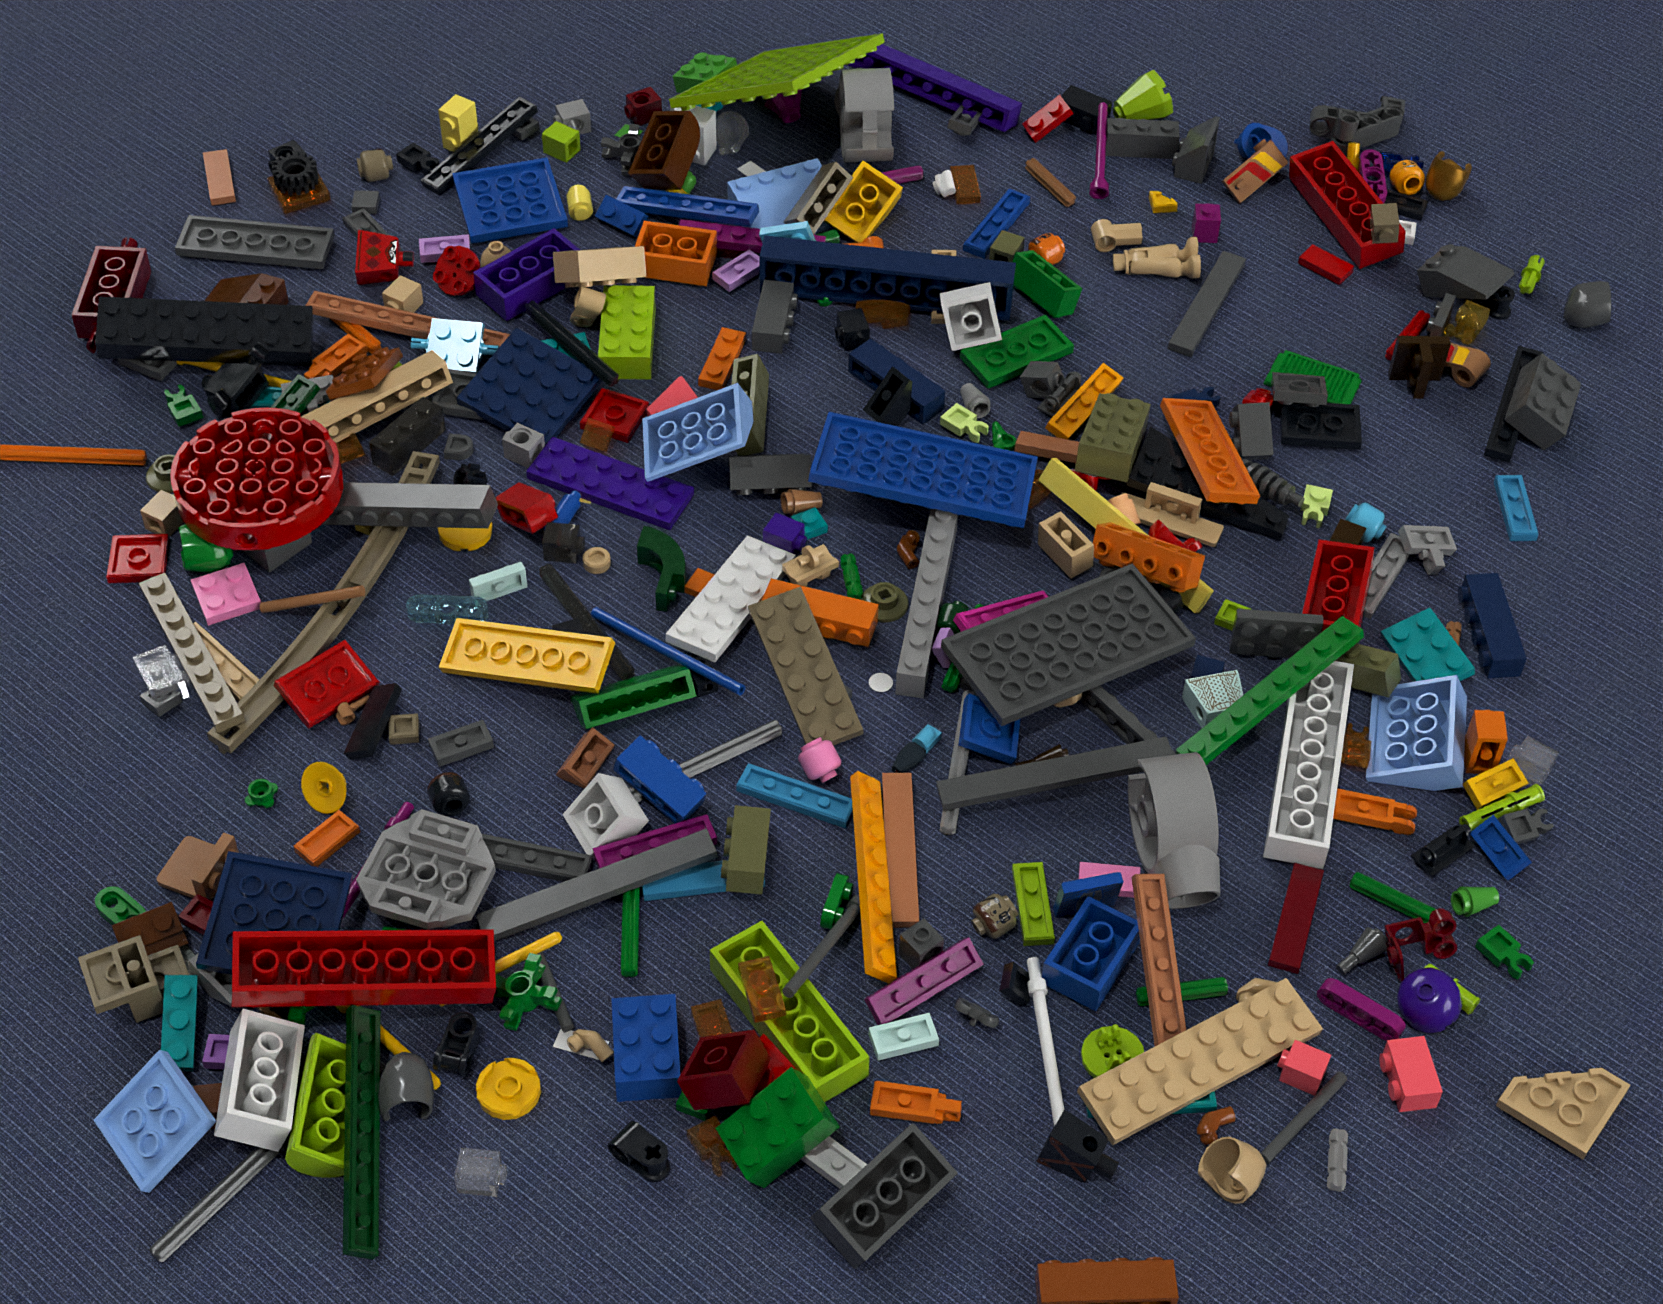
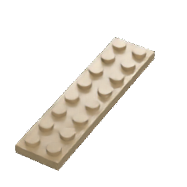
[1077,978,1323,1145]

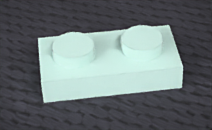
[469,562,527,605]
[868,1013,939,1061]

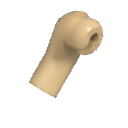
[1236,978,1277,1002]
[567,1029,614,1063]

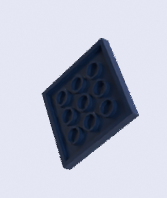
[456,328,602,445]
[196,851,352,975]

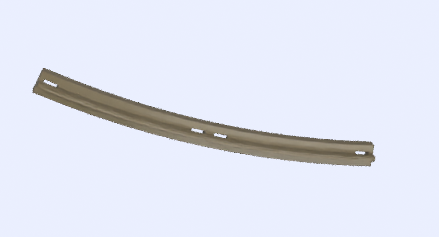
[207,451,440,754]

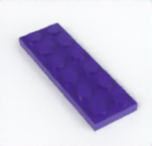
[526,437,694,531]

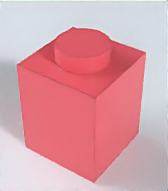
[1277,1040,1331,1096]

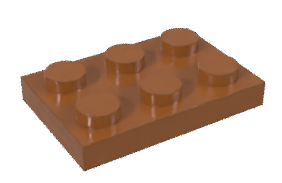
[325,347,403,400]

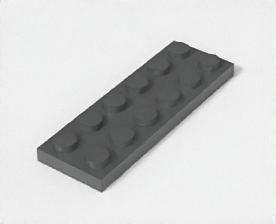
[175,215,335,269]

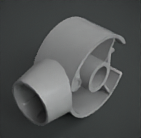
[834,68,894,163]
[1128,752,1220,909]

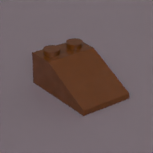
[204,273,289,305]

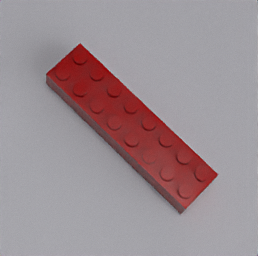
[231,929,496,1007]

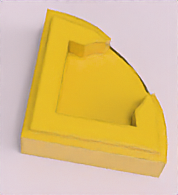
[1149,191,1178,213]

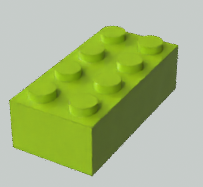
[598,285,656,380]

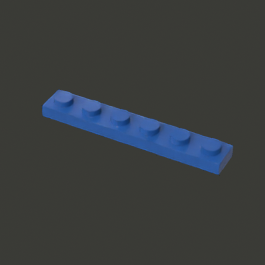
[616,186,759,227]

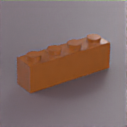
[1035,1257,1179,1304]

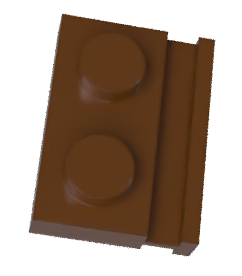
[111,902,189,956]

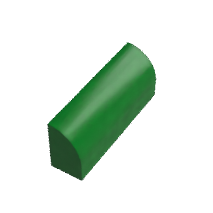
[570,664,696,729]

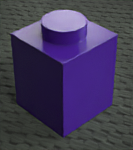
[763,513,807,555]

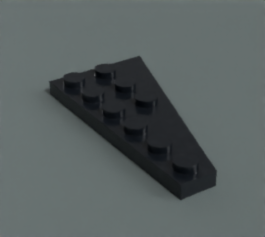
[1127,427,1289,541]

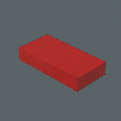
[1298,244,1354,285]

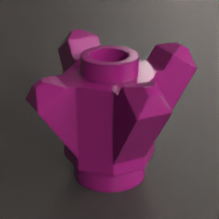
[764,89,802,123]

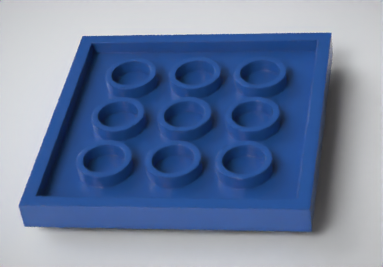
[452,157,568,244]

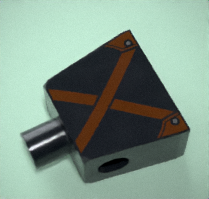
[1036,1110,1119,1183]

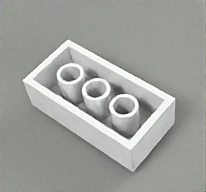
[214,1009,305,1152]

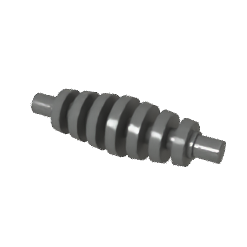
[1241,457,1305,507]

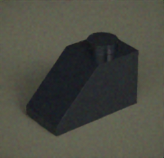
[863,366,912,426]

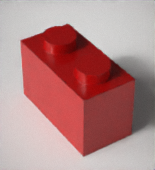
[495,482,558,534]

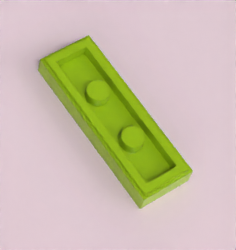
[1012,862,1055,946]

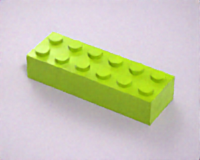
[710,921,870,1102]

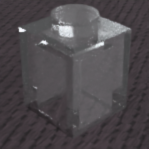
[1508,736,1559,787]
[454,1148,507,1197]

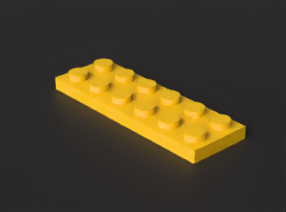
[439,618,615,694]

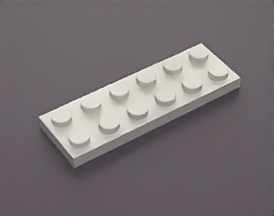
[665,535,796,662]

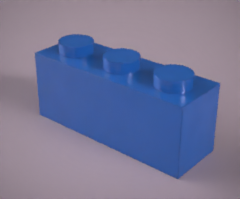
[613,735,707,824]

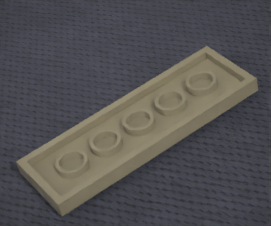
[748,586,864,746]

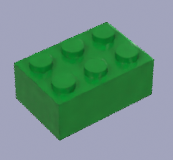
[715,1067,840,1188]

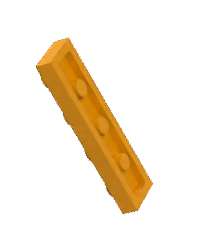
[1045,362,1124,440]

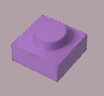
[202,1034,230,1069]

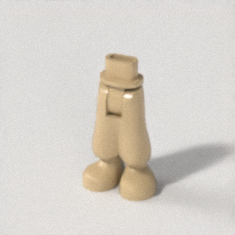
[1113,237,1201,279]

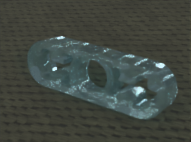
[406,594,489,624]

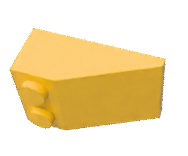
[824,161,903,243]

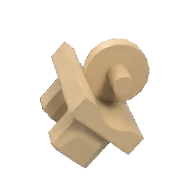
[782,544,839,587]

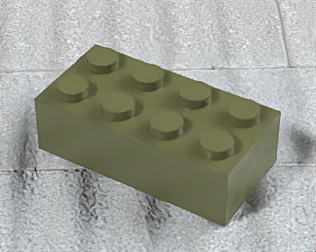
[1075,393,1151,482]

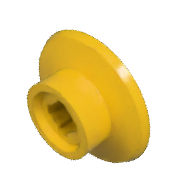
[301,762,347,814]

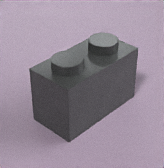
[1229,402,1274,460]

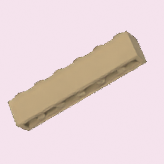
[301,350,453,443]

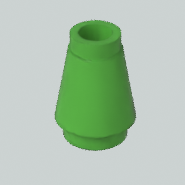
[1451,887,1499,917]

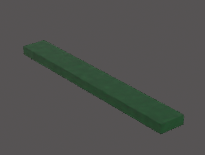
[343,1005,381,1260]

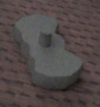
[954,997,999,1028]

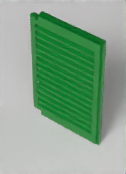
[1263,350,1362,404]

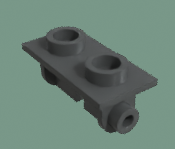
[1037,371,1081,417]

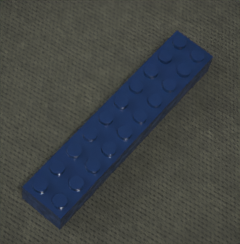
[759,235,1016,321]

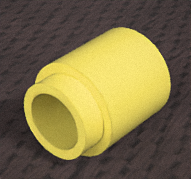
[566,185,593,221]

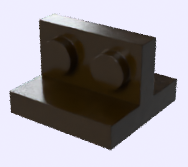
[1388,336,1451,399]

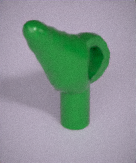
[992,421,1017,451]

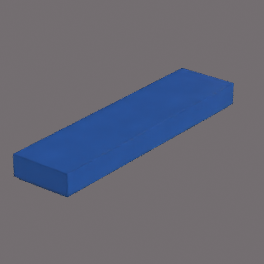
[963,189,1030,259]

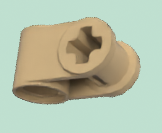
[570,286,606,328]

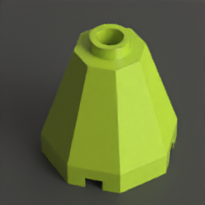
[1112,70,1173,120]

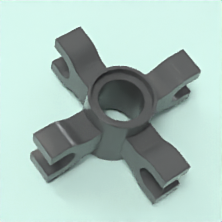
[601,124,641,176]

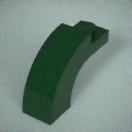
[637,526,686,612]

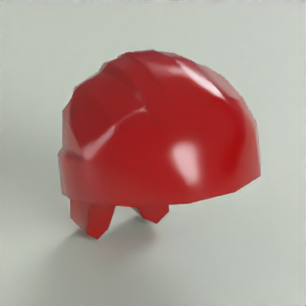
[1148,520,1203,552]

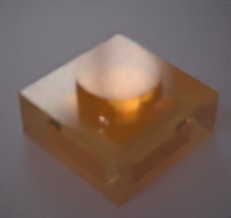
[580,418,615,452]

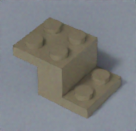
[78,935,198,1023]

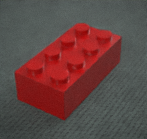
[1302,539,1374,632]

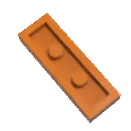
[698,327,746,390]

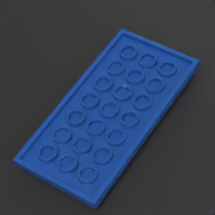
[808,412,1038,528]

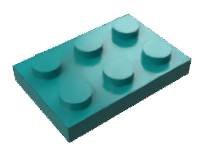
[1381,608,1475,682]

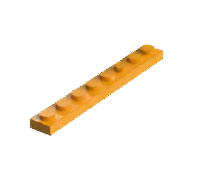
[850,771,897,984]

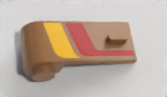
[1222,139,1288,204]
[1445,343,1491,387]

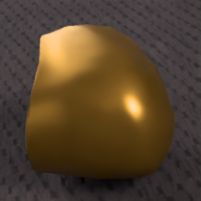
[1426,151,1472,201]

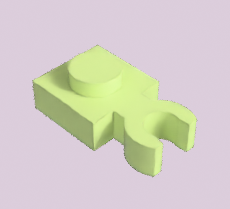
[940,403,989,443]
[1301,484,1333,528]

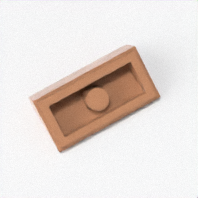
[556,727,615,789]

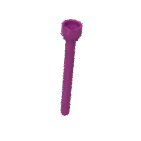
[1089,102,1109,199]

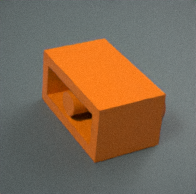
[1464,710,1508,774]

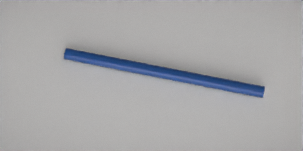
[591,607,745,696]

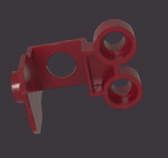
[1385,908,1457,981]

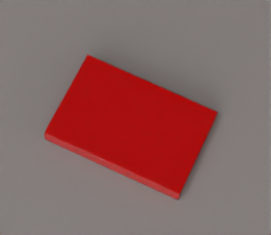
[273,640,380,729]

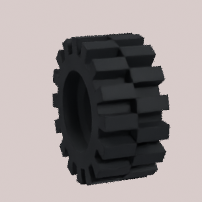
[272,152,319,196]

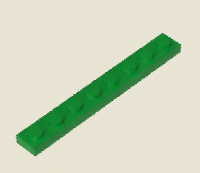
[1176,616,1364,765]

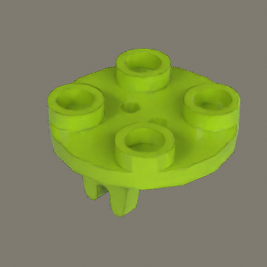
[1081,1024,1144,1079]

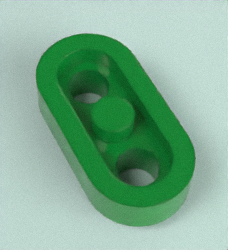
[820,873,854,930]
[95,886,146,925]

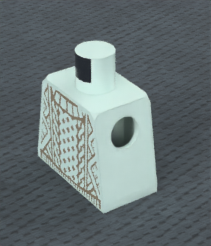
[1182,670,1243,728]

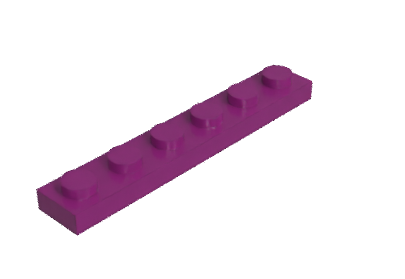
[679,219,826,253]

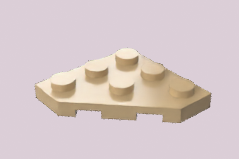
[1496,1068,1630,1159]

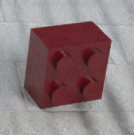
[677,1029,771,1111]

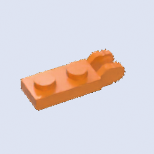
[1333,788,1417,835]

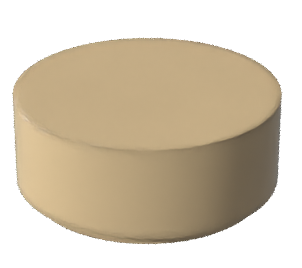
[583,547,611,574]

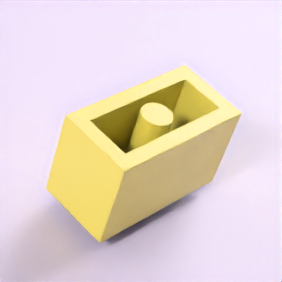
[438,94,478,152]

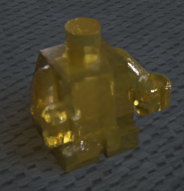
[1443,300,1490,344]

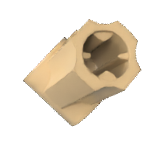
[1091,219,1143,252]

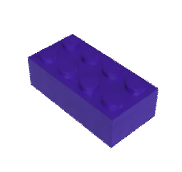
[473,228,580,321]

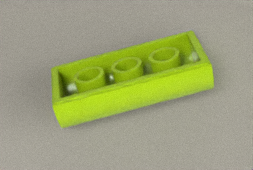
[285,1033,346,1178]

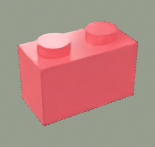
[1379,1036,1443,1112]

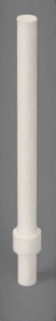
[1027,957,1065,1126]

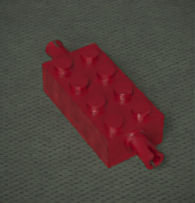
[71,237,152,353]

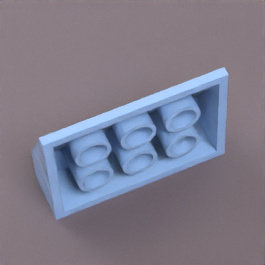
[727,158,834,233]
[642,383,754,482]
[1366,675,1467,791]

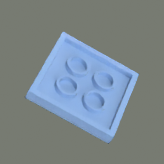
[94,1050,217,1193]

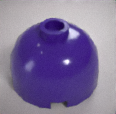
[1397,968,1462,1033]

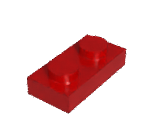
[1022,94,1074,143]

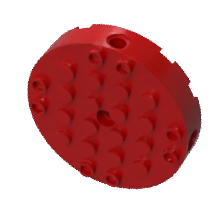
[170,407,344,550]

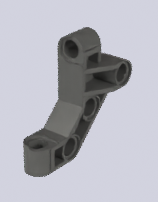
[1310,96,1405,157]

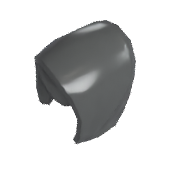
[1564,281,1611,328]
[378,1052,434,1121]

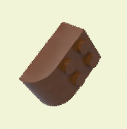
[628,111,700,190]

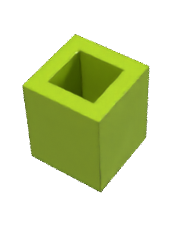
[542,121,581,163]

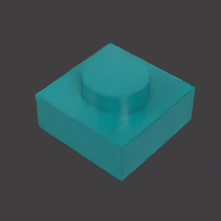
[791,507,828,540]

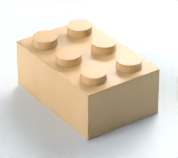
[553,246,646,288]

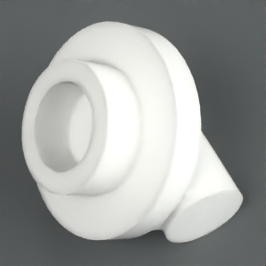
[933,170,956,197]

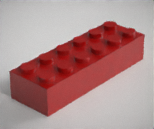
[1289,141,1406,269]

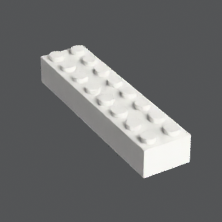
[1263,661,1354,869]

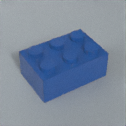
[1042,896,1140,1011]
[611,994,681,1102]

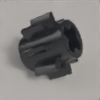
[453,463,487,485]

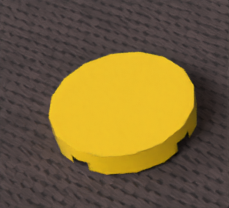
[437,522,493,551]
[476,1058,541,1120]

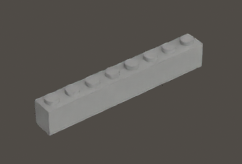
[895,509,958,699]

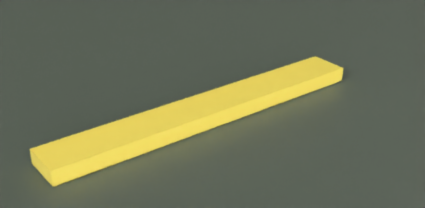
[1038,458,1214,613]

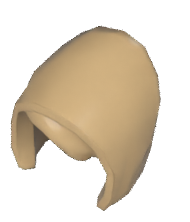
[1198,1137,1267,1204]

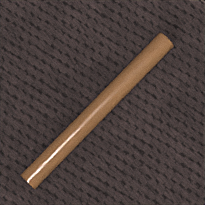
[260,585,366,613]

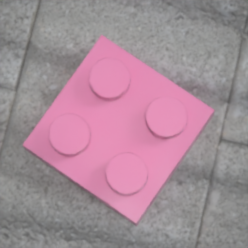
[191,563,261,626]

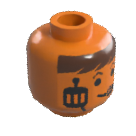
[1028,233,1065,265]

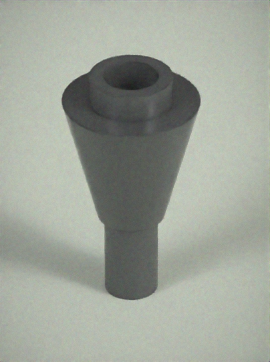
[1336,927,1388,975]

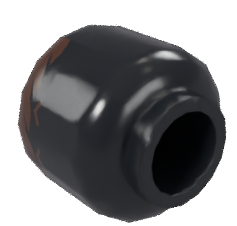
[427,772,470,816]

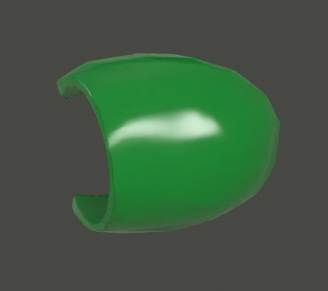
[179,524,233,573]

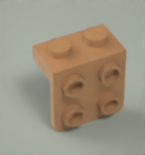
[157,832,239,900]

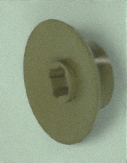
[146,454,175,493]
[861,582,909,623]

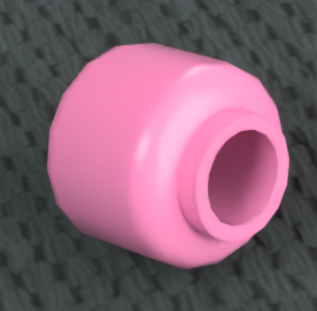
[798,737,841,783]

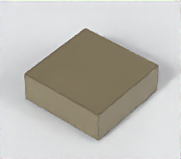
[389,713,419,745]

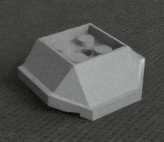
[356,809,496,930]

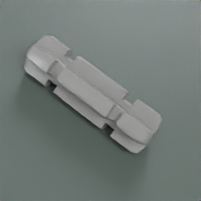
[1327,1128,1348,1192]

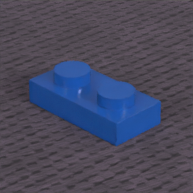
[595,195,649,238]
[1471,815,1532,881]

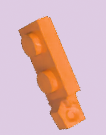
[304,334,368,379]
[870,1081,962,1124]

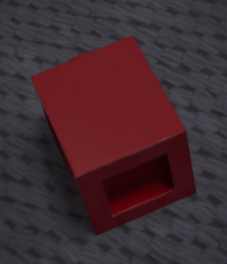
[624,86,662,126]

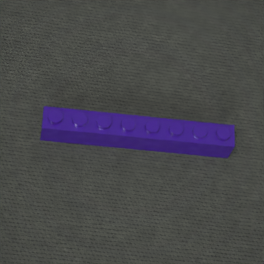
[848,44,1023,132]

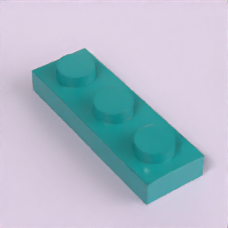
[161,975,198,1071]

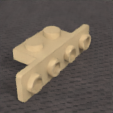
[1121,482,1224,547]

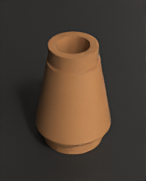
[781,489,823,516]

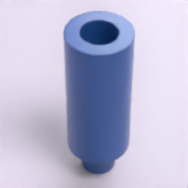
[543,491,581,538]

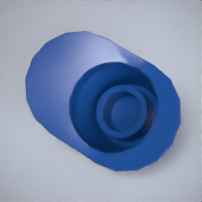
[1234,123,1288,159]

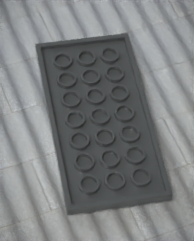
[941,563,1196,726]

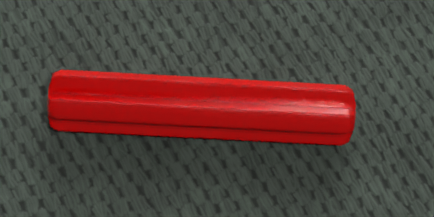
[1385,310,1430,360]

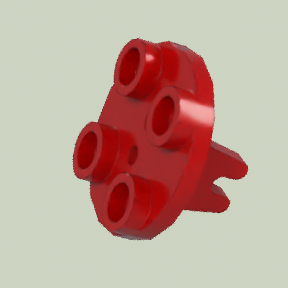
[433,246,480,296]

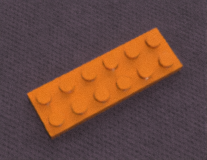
[1160,398,1260,504]

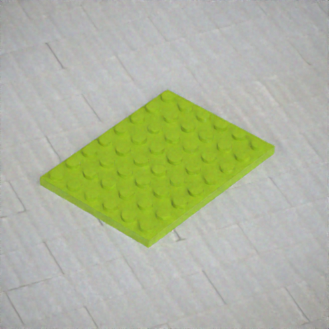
[669,33,885,111]

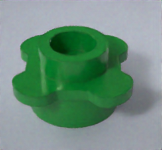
[245,779,278,808]

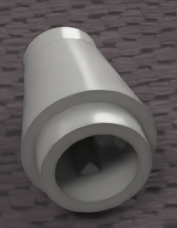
[960,383,990,418]

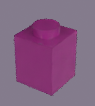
[1192,203,1221,243]

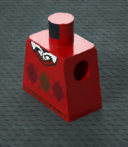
[355,230,414,284]

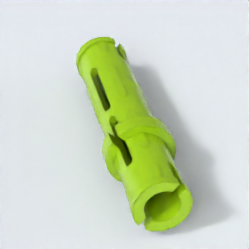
[1459,784,1545,831]

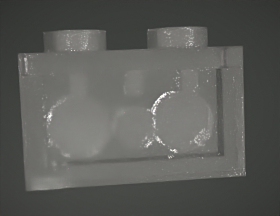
[132,645,191,699]

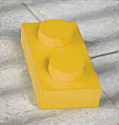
[1463,758,1529,810]

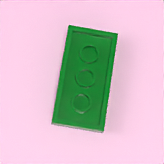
[960,315,1074,389]

